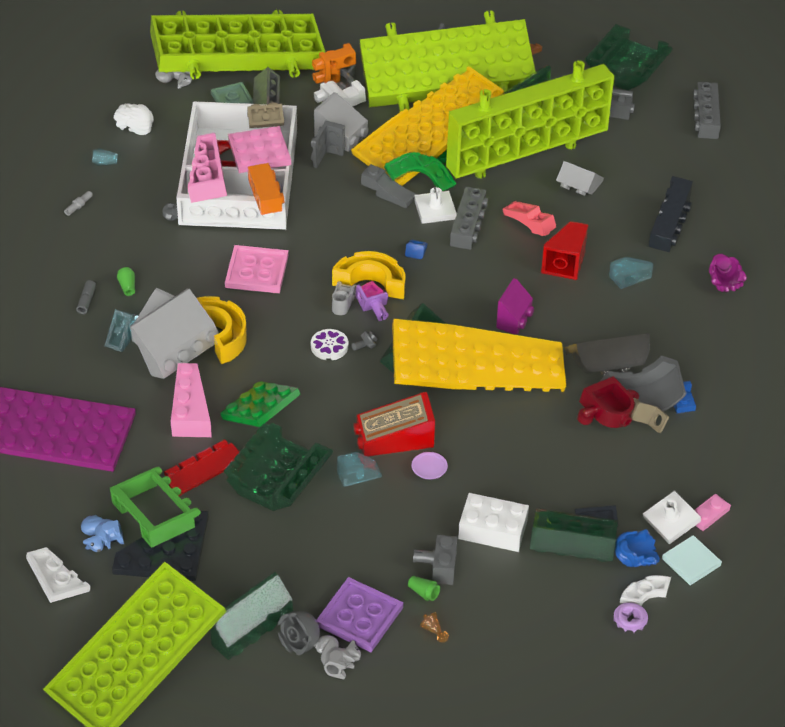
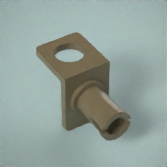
[630,398,669,433]

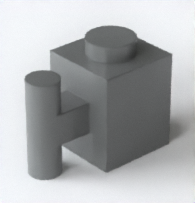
[609,88,635,120]

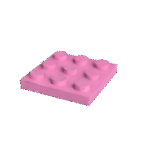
[228,126,291,173]
[225,245,289,293]

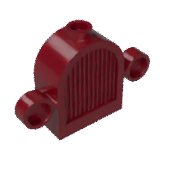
[577,376,639,428]

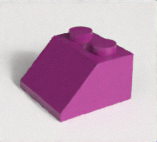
[496,278,534,335]

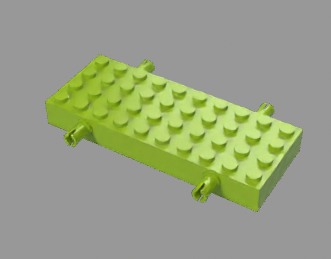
[150,10,325,79]
[360,11,536,112]
[446,61,614,179]

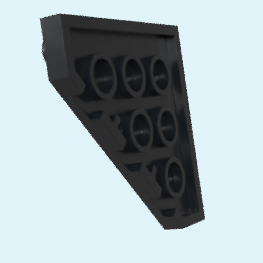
[112,511,208,581]

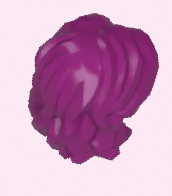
[709,254,747,292]

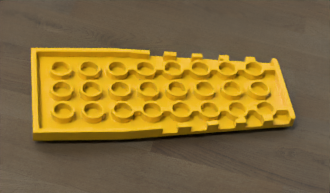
[351,66,504,186]
[392,319,566,392]

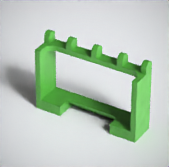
[110,467,201,548]

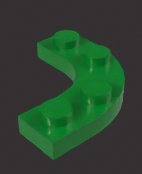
[384,152,457,192]

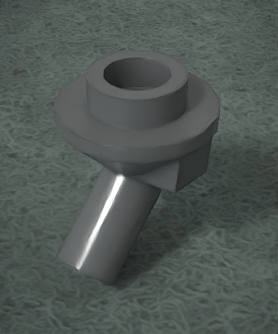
[163,203,178,220]
[352,330,378,351]

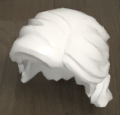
[114,103,154,135]

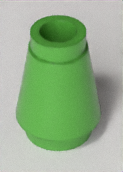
[117,267,135,296]
[408,576,440,601]

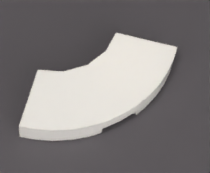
[620,576,671,606]

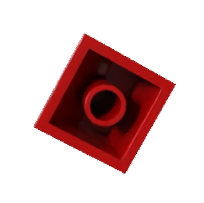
[541,221,588,280]

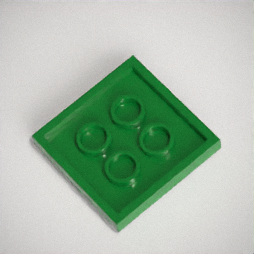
[220,381,301,427]

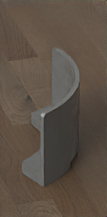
[600,356,686,412]

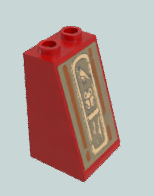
[354,392,435,457]

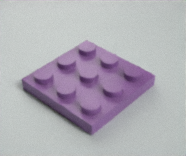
[317,577,403,652]

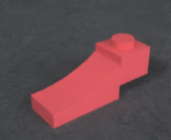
[503,201,557,236]

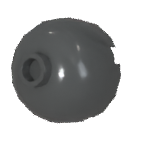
[278,610,320,655]

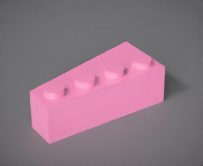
[187,133,227,203]
[171,363,212,437]

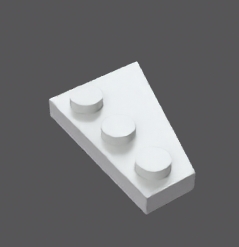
[26,547,90,603]

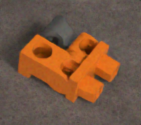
[312,43,356,84]

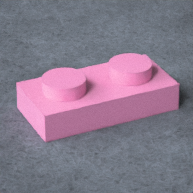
[694,494,731,531]

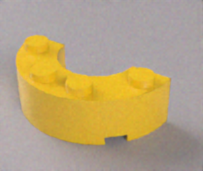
[332,251,405,300]
[197,296,247,364]

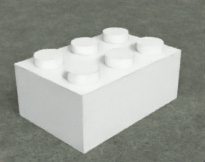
[458,493,529,552]

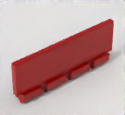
[164,439,245,496]

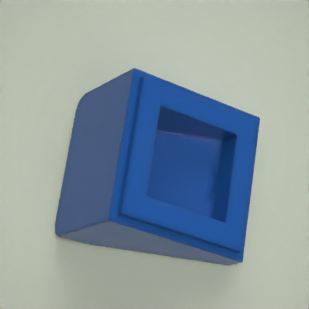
[405,240,428,259]

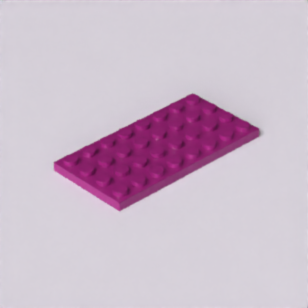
[0,387,136,472]

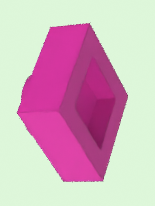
[360,281,383,298]

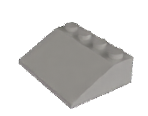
[129,288,219,379]

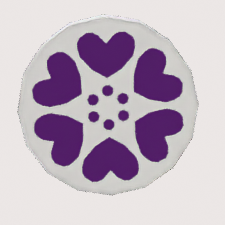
[311,329,348,360]

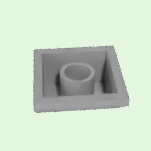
[556,161,604,196]

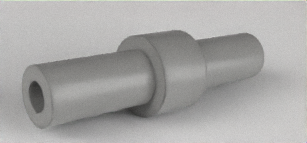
[64,191,93,216]

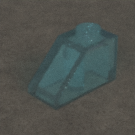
[609,257,653,289]
[104,310,139,352]
[337,452,382,487]

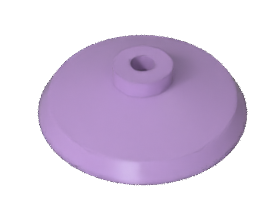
[412,452,448,480]

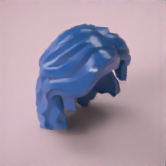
[615,529,660,567]

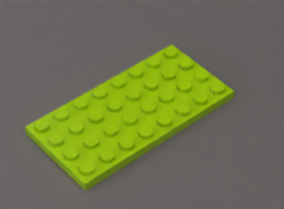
[43,562,227,727]

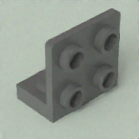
[311,120,345,168]

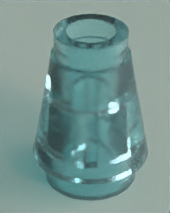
[92,148,118,165]

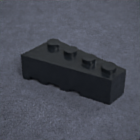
[649,176,693,252]

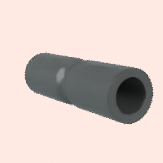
[76,280,96,314]

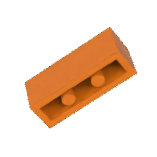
[248,163,285,215]

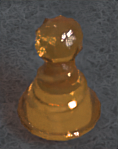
[420,613,449,643]

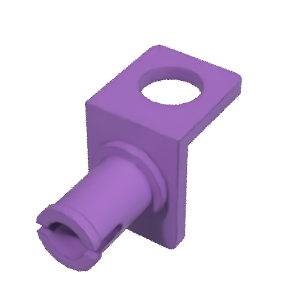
[355,285,389,321]

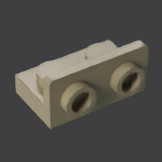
[247,103,284,129]

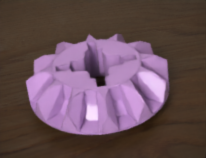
[614,603,648,633]

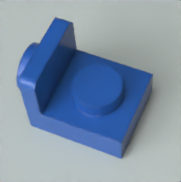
[674,381,696,413]

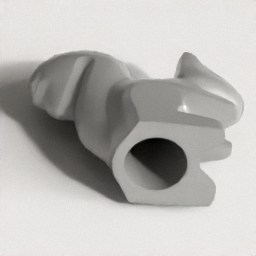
[155,70,192,89]
[315,635,361,679]

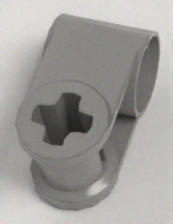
[332,281,357,315]

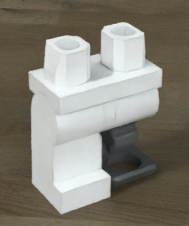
[314,73,366,106]

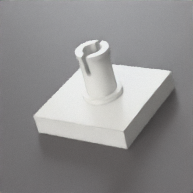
[414,187,457,224]
[643,491,701,544]

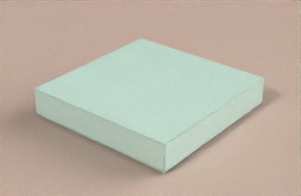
[662,535,722,585]

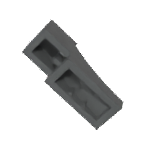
[361,164,416,208]

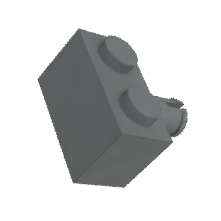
[413,535,458,585]

